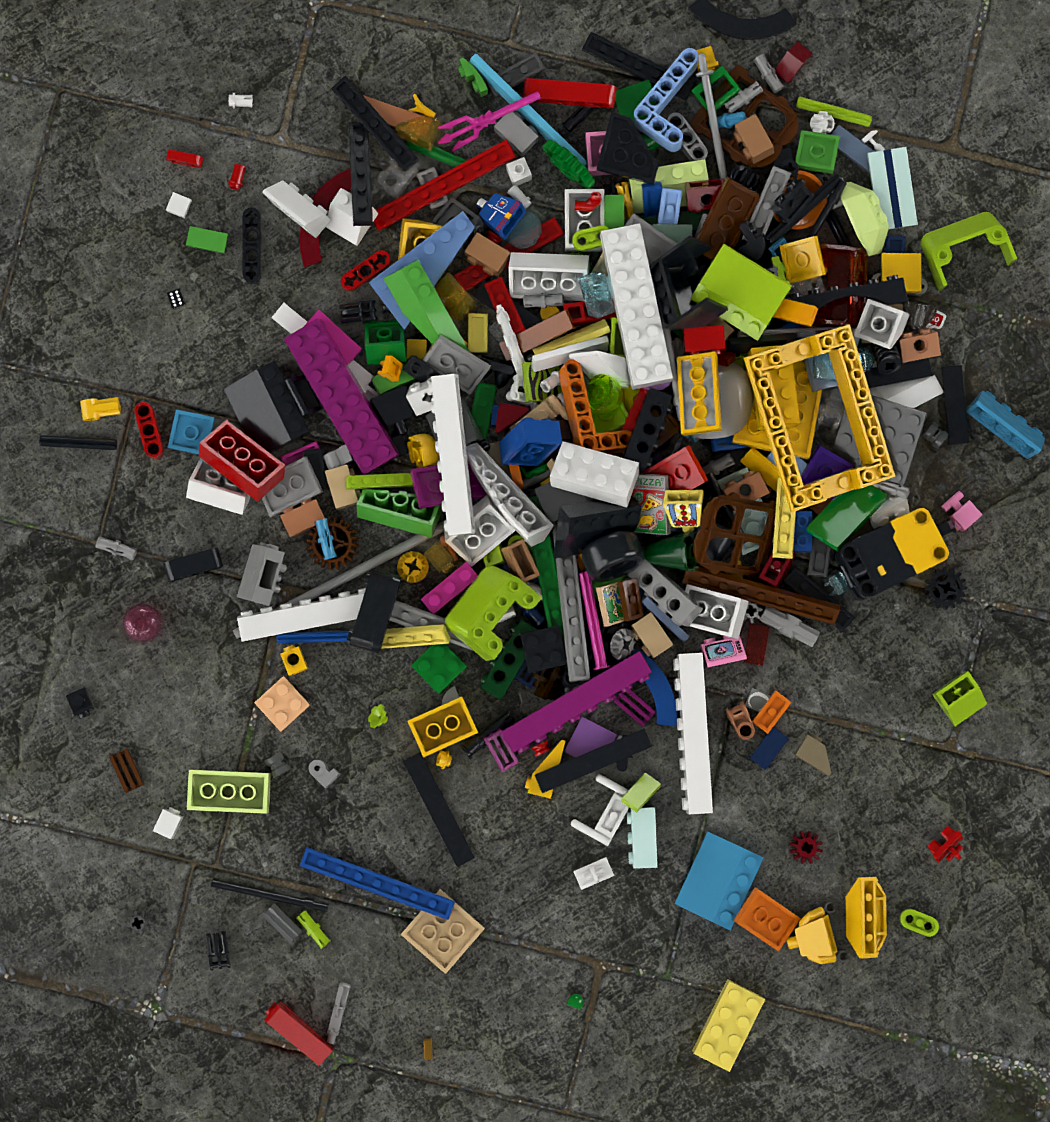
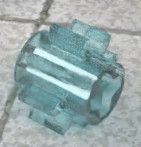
[857,348,875,372]

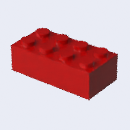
[199,420,285,502]

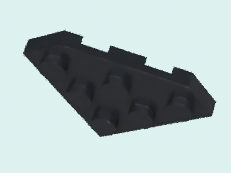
[596,112,659,185]

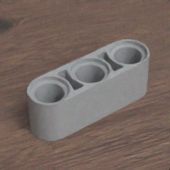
[667,113,708,162]

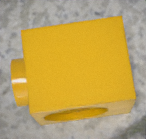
[280,645,309,676]

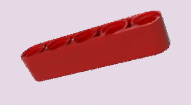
[522,78,617,108]

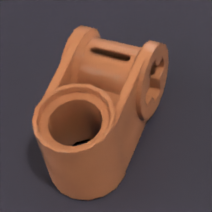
[725,701,755,740]

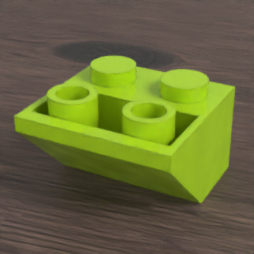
[932,671,987,727]

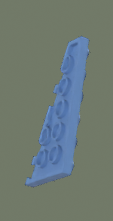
[369,211,475,330]

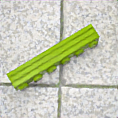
[345,473,414,490]

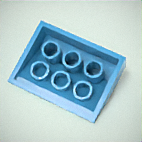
[966,391,1045,459]
[675,831,764,931]

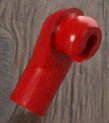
[574,192,602,212]

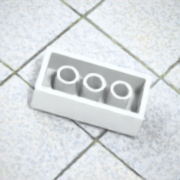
[550,441,639,508]

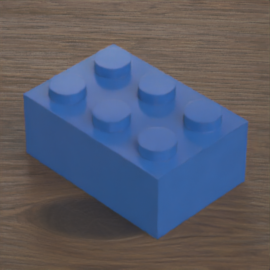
[499,418,562,466]

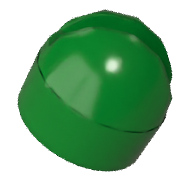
[567,994,584,1010]

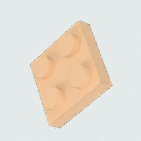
[254,676,310,732]

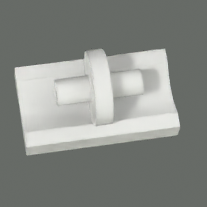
[573,857,614,890]

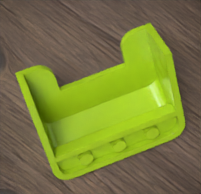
[445,566,542,661]

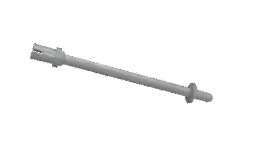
[696,53,728,179]

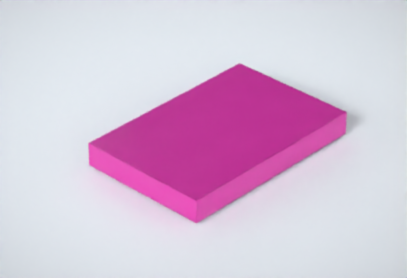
[304,310,363,365]

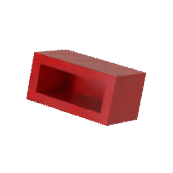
[682,325,726,356]

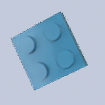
[168,409,215,455]

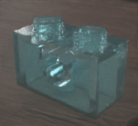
[578,272,615,319]

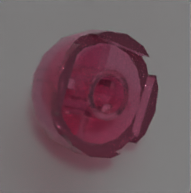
[122,603,162,643]

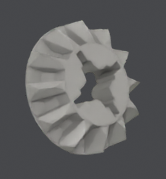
[610,629,636,660]

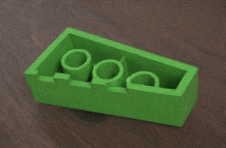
[357,489,443,538]

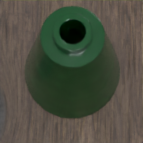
[644,532,699,571]

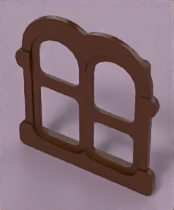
[689,65,799,168]
[693,492,776,581]

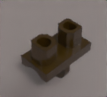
[532,667,564,700]

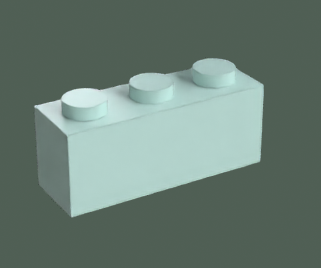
[627,807,657,868]

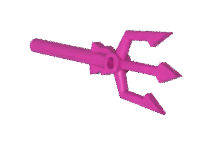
[438,91,541,152]

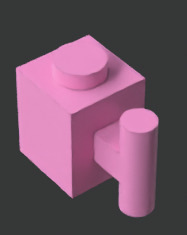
[941,491,982,532]

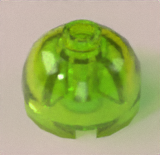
[587,374,623,415]

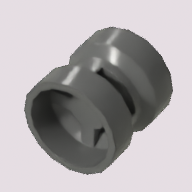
[921,422,949,449]
[264,752,291,778]

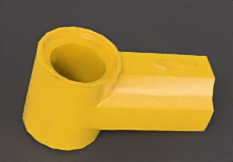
[80,397,121,421]

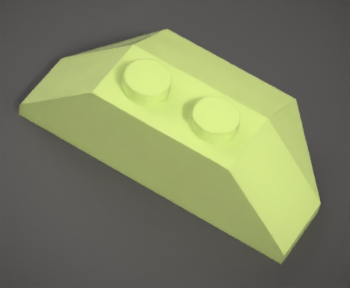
[841,182,889,256]

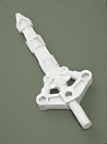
[496,304,538,410]

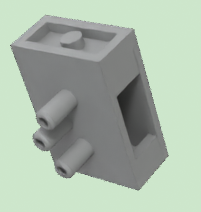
[237,542,287,606]

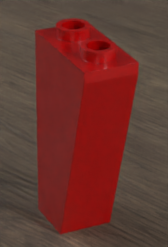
[264,1001,334,1066]

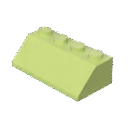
[627,159,709,214]

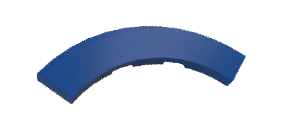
[616,643,677,726]

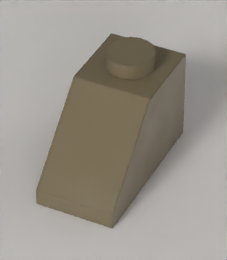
[794,733,831,776]

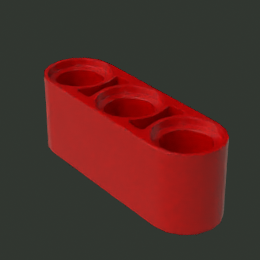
[134,402,165,459]

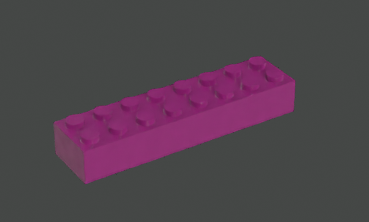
[284,319,400,475]
[502,651,652,754]

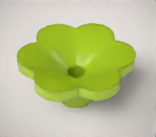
[368,704,388,728]

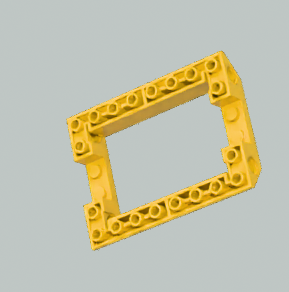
[744,324,896,512]

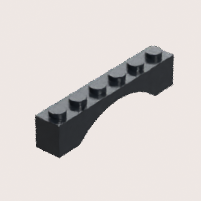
[788,275,908,323]

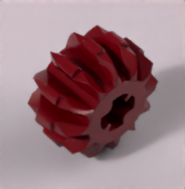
[789,831,823,864]

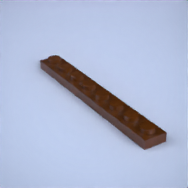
[682,567,841,625]

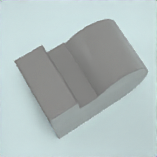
[323,444,355,470]
[308,760,340,788]

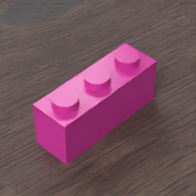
[421,562,478,615]

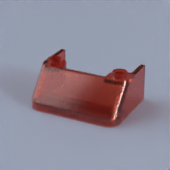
[812,244,868,327]

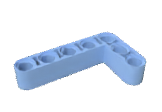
[633,48,698,152]

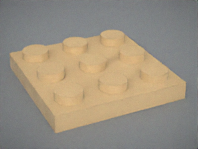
[401,889,485,974]

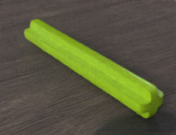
[796,97,872,127]

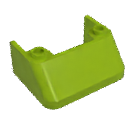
[920,212,1017,291]

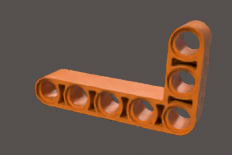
[559,359,631,454]

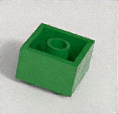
[411,644,467,694]

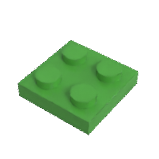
[795,130,840,174]

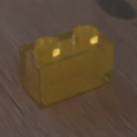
[423,541,455,574]

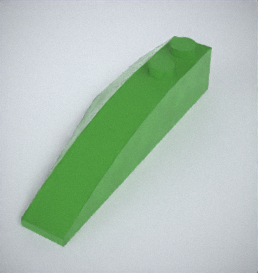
[383,259,470,352]

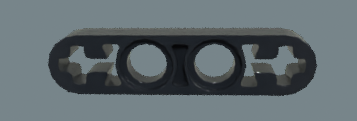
[242,207,261,284]

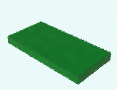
[806,485,888,551]

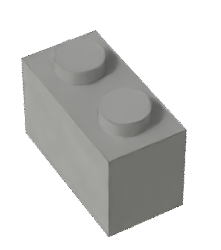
[494,112,538,157]

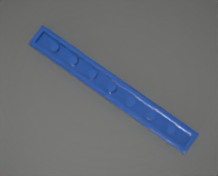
[300,847,455,920]

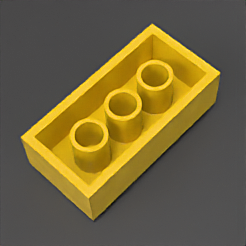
[748,345,800,431]

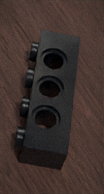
[622,387,673,472]

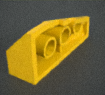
[398,218,443,260]

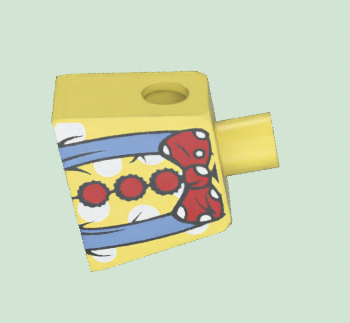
[663,490,703,533]

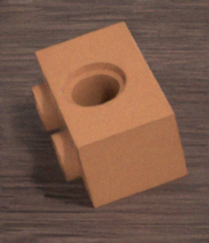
[896,328,941,363]
[722,470,770,511]

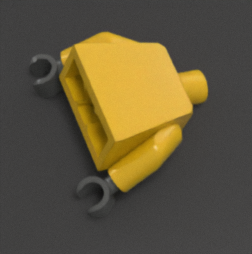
[787,901,847,964]

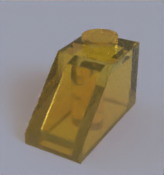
[396,115,441,151]

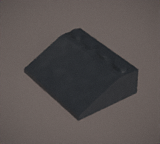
[224,361,311,453]
[553,495,642,559]

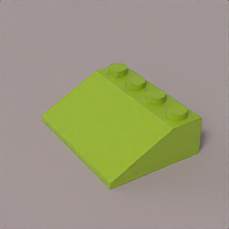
[690,244,792,341]

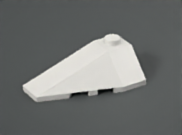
[869,375,944,408]

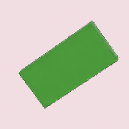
[186,226,229,254]

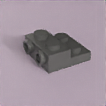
[430,197,484,253]

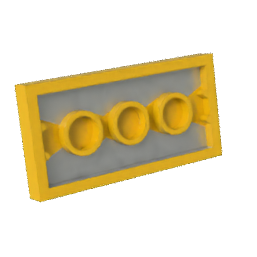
[677,351,722,436]

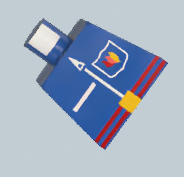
[477,193,526,240]

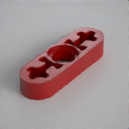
[341,250,391,292]

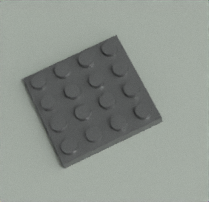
[832,395,928,487]

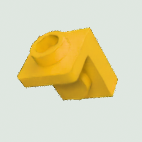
[696,46,719,73]

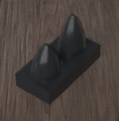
[477,353,515,389]

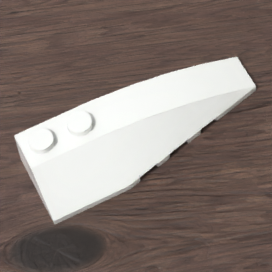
[466,442,554,547]

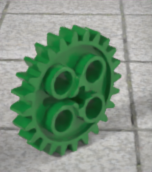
[542,139,595,189]

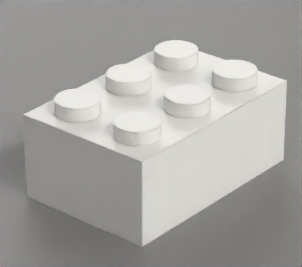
[565,189,604,252]
[685,584,749,639]

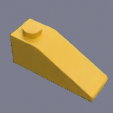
[525,740,565,799]

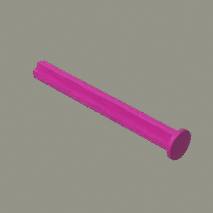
[579,572,610,671]

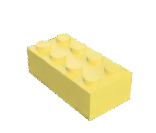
[692,979,765,1072]

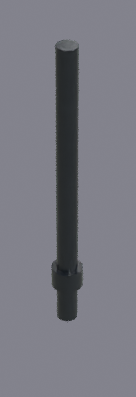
[785,180,847,280]
[211,879,329,912]

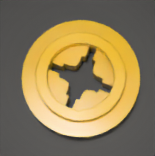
[397,551,429,583]

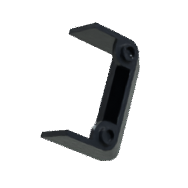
[649,236,728,330]
[347,569,404,655]

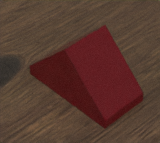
[775,42,813,84]
[495,403,530,434]

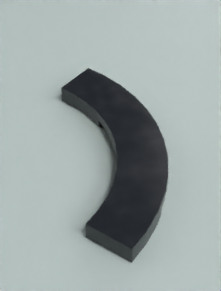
[688,0,797,40]

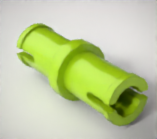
[296,910,331,949]

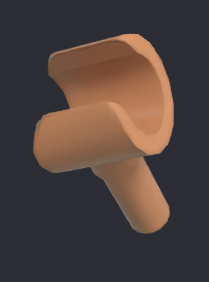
[440,536,458,561]

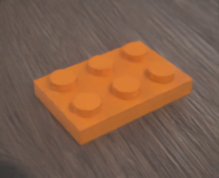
[733,887,801,952]

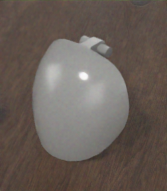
[675,360,753,439]

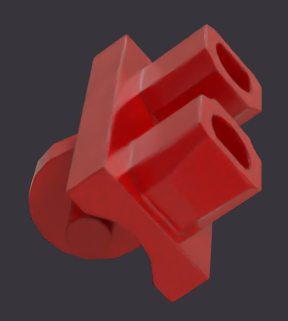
[928,826,963,863]

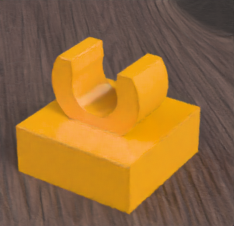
[377,356,403,382]

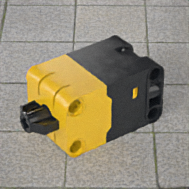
[834,508,956,601]

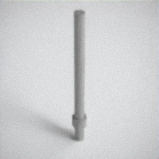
[662,326,680,421]

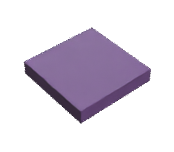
[564,717,617,757]

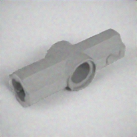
[759,606,820,647]

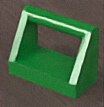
[691,66,741,112]

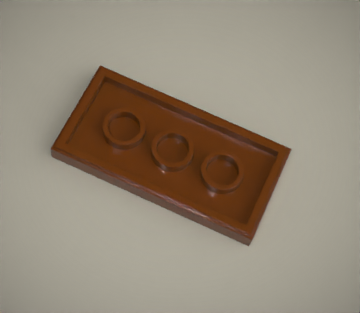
[696,177,761,260]

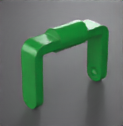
[519,463,549,479]

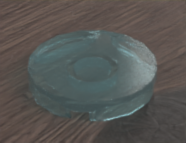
[506,211,542,249]

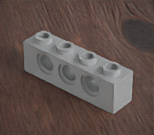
[627,558,703,627]

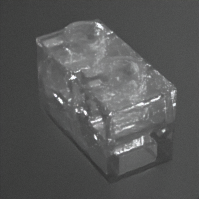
[377,158,420,199]

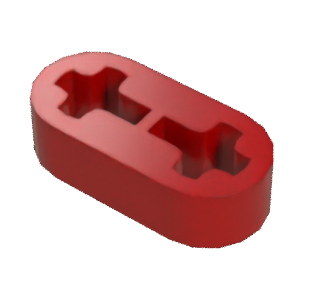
[166,150,204,168]

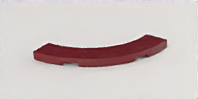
[299,168,351,268]

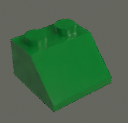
[364,320,407,365]

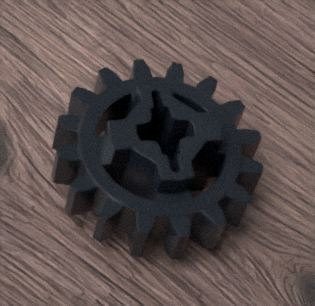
[923,567,967,610]

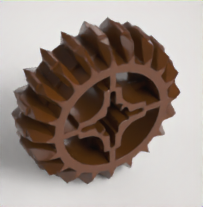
[306,517,359,570]

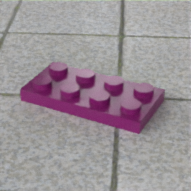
[410,460,487,509]

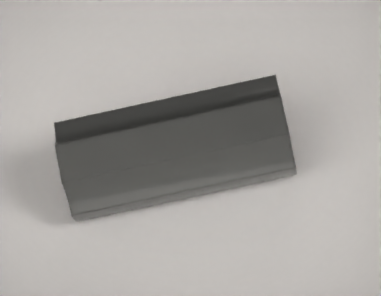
[262,903,303,944]

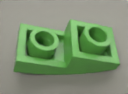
[457,58,488,97]
[604,195,625,229]
[371,362,416,395]

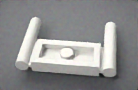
[571,774,629,846]

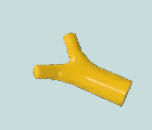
[408,94,436,120]

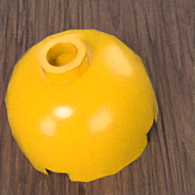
[407,433,440,469]

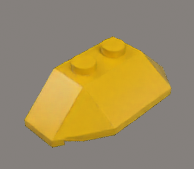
[845,877,887,958]

